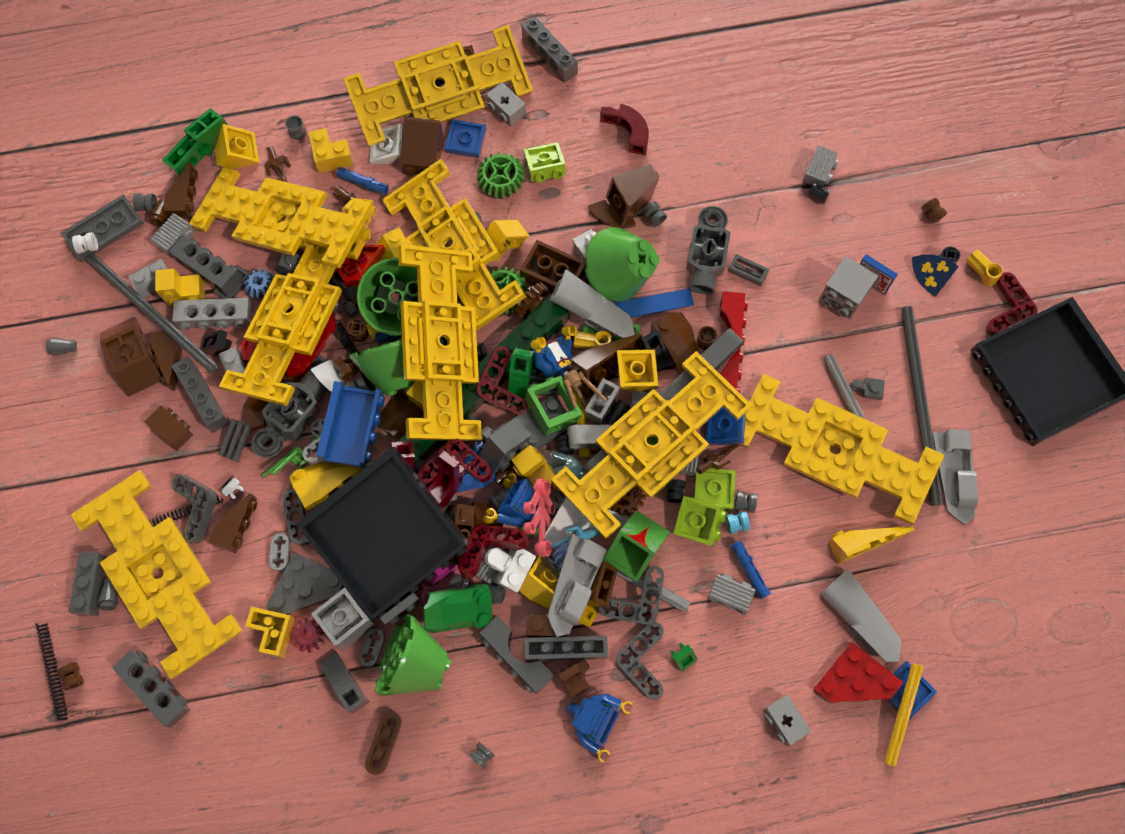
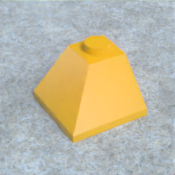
[215,124,259,169]
[617,350,658,393]

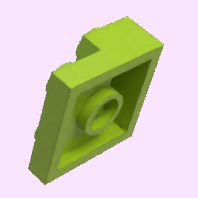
[524,142,566,183]
[673,496,727,546]

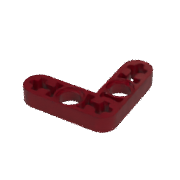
[986,272,1038,336]
[475,346,528,416]
[418,438,493,486]
[458,525,529,578]

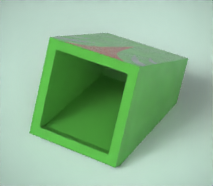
[604,511,670,582]

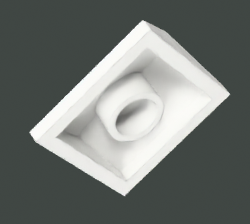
[369,123,403,164]

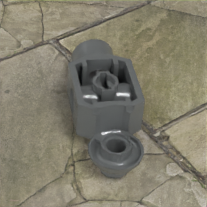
[686,206,730,294]
[252,371,328,458]

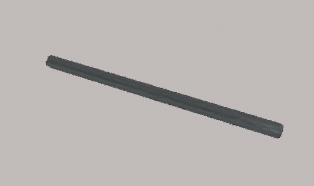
[86,253,218,373]
[902,306,943,506]

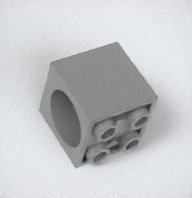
[819,256,878,319]
[311,588,376,651]

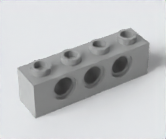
[172,298,253,330]

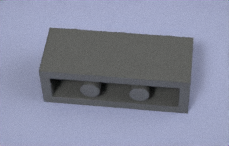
[69,552,107,617]

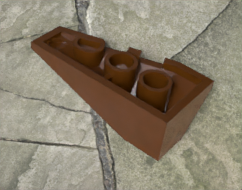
[650,312,699,375]
[571,333,642,398]

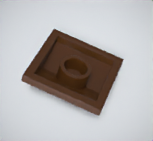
[379,394,424,441]

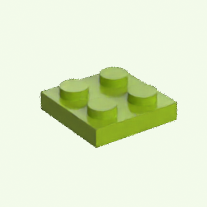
[694,468,736,510]

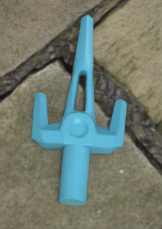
[552,526,601,549]

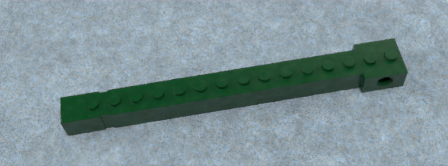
[355,294,570,476]

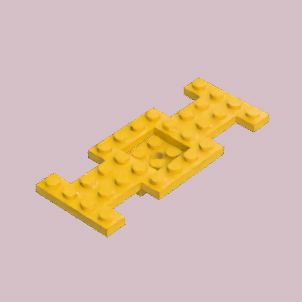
[343,25,533,147]
[382,159,526,331]
[189,167,373,268]
[219,239,365,406]
[398,244,482,441]
[551,351,752,539]
[739,374,944,525]
[71,470,243,680]

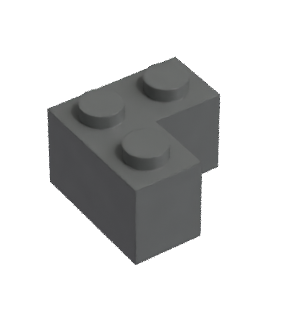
[479,418,532,474]

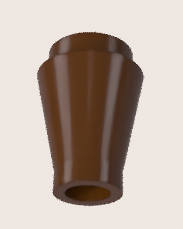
[149,199,167,227]

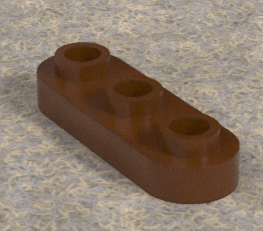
[365,712,402,775]

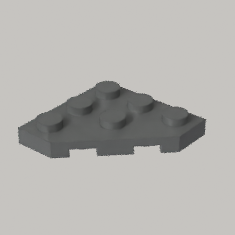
[266,553,344,615]

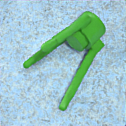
[262,445,307,487]

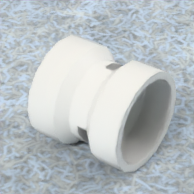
[72,232,98,254]

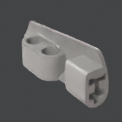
[550,270,635,339]
[932,430,978,525]
[547,534,607,637]
[820,569,901,662]

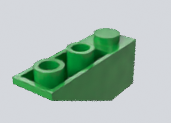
[508,348,534,406]

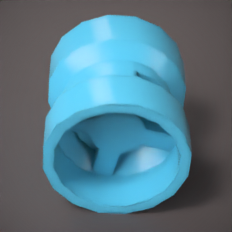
[726,511,750,535]

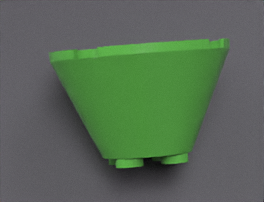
[585,227,660,302]
[357,258,423,335]
[349,338,424,397]
[375,614,451,696]

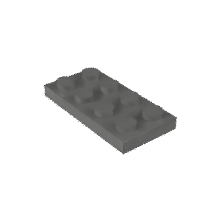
[61,194,144,262]
[491,395,576,464]

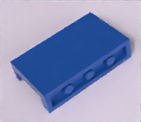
[316,381,385,468]

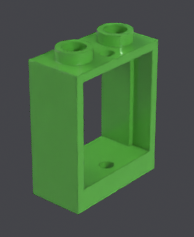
[524,376,583,436]

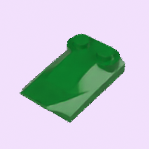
[424,583,492,633]

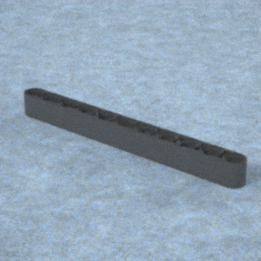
[582,329,744,474]

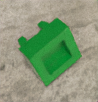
[670,643,697,672]

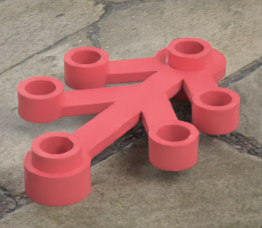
[523,478,556,557]

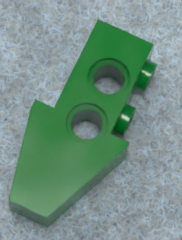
[162,108,228,176]

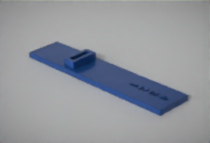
[613,288,695,318]

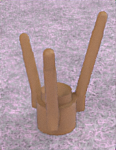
[563,370,607,409]

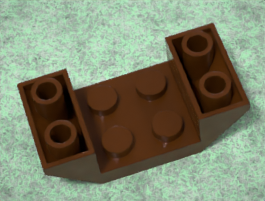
[100,318,162,396]

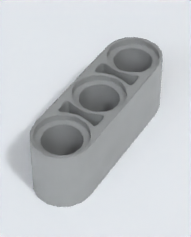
[567,425,612,449]

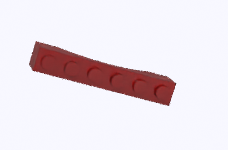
[719,291,748,393]

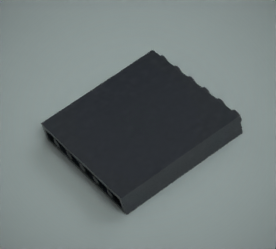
[971,297,1125,446]
[296,447,470,621]

